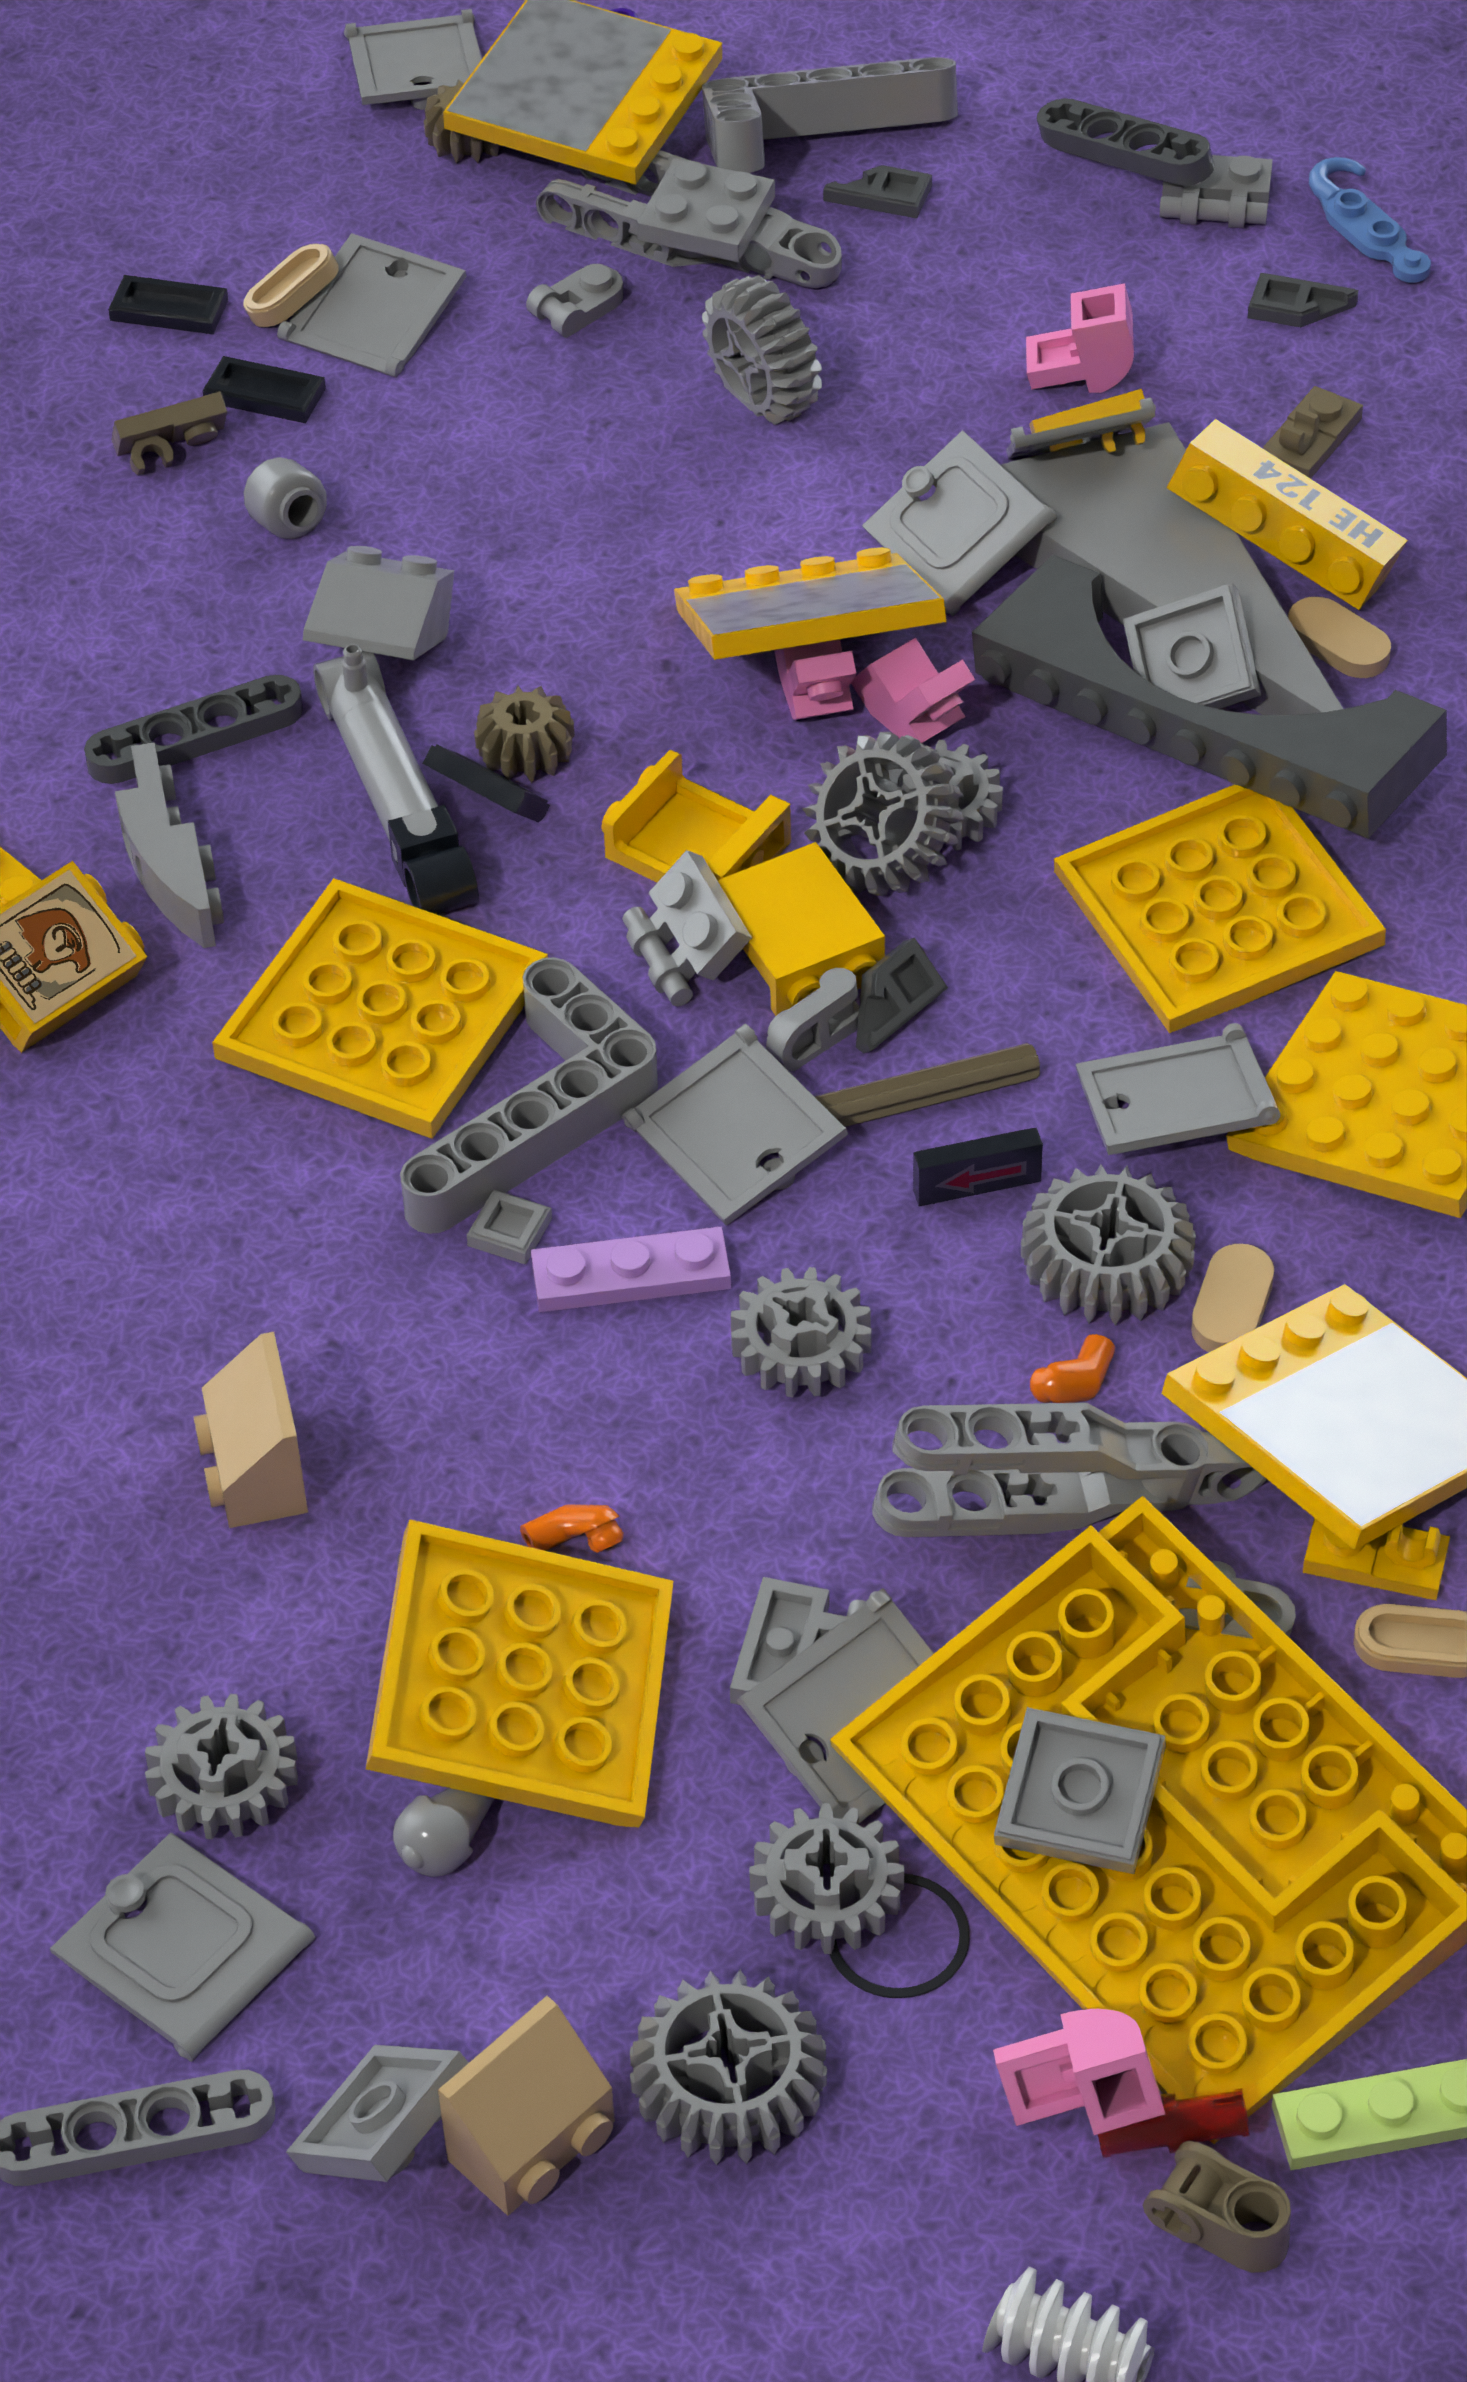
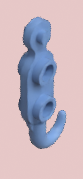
[1309,157,1431,283]

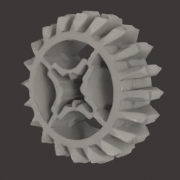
[702,275,822,425]
[803,732,965,896]
[1021,1164,1196,1326]
[630,1969,827,2165]

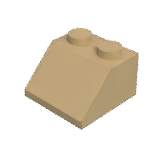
[193,1332,308,1528]
[438,1996,615,2216]

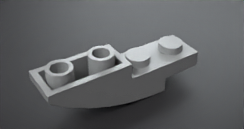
[115,742,224,948]

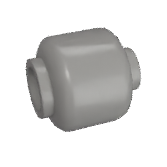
[243,457,327,540]

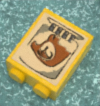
[0,860,147,1053]

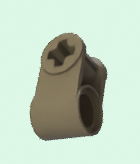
[1142,2141,1291,2273]

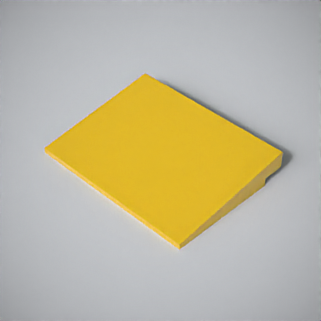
[830,1496,1467,2144]

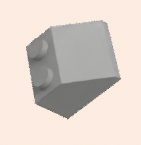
[303,546,454,660]

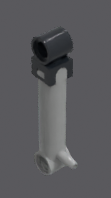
[313,644,479,915]

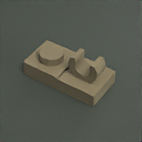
[1263,386,1363,479]
[111,392,227,475]

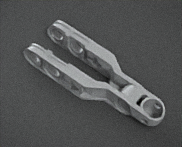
[536,150,842,289]
[872,1403,1267,1537]

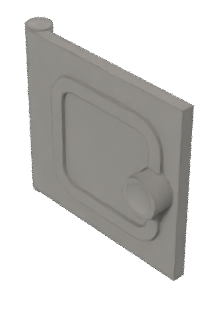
[344,9,482,110]
[277,233,467,378]
[1006,397,1156,459]
[862,430,1057,617]
[1076,1023,1280,1155]
[621,1024,848,1226]
[737,1588,934,1823]
[50,1833,315,2062]

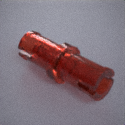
[1098,2088,1250,2158]

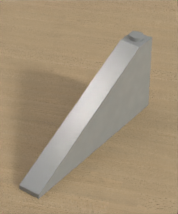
[1001,422,1343,715]

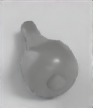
[393,1788,495,1877]

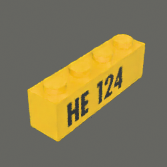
[1167,419,1408,610]

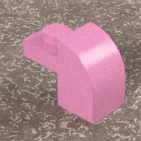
[1026,283,1134,393]
[851,637,975,743]
[774,639,856,720]
[993,2009,1165,2135]

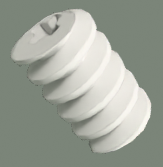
[982,2267,1155,2382]

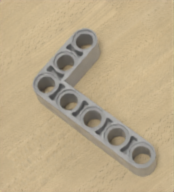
[702,57,958,173]
[400,957,658,1234]

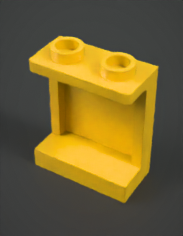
[601,750,791,883]
[717,842,885,1016]

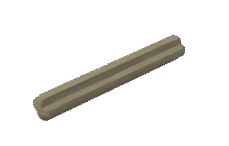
[814,1043,1040,1127]

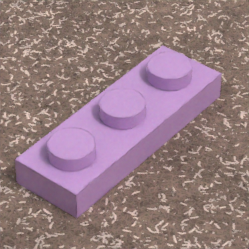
[531,1226,731,1312]

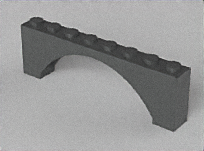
[972,555,1447,839]

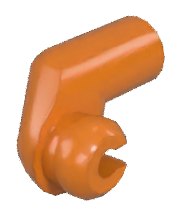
[1030,1334,1116,1403]
[520,1504,624,1553]

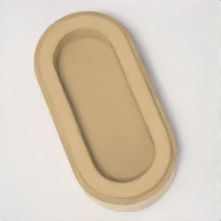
[243,244,339,327]
[1288,597,1391,678]
[1191,1244,1274,1352]
[1353,1604,1467,1678]

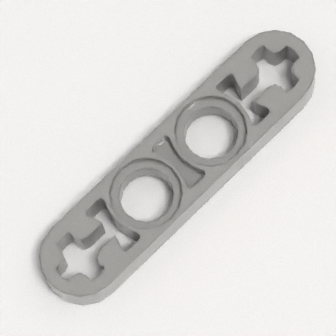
[0,2070,276,2186]

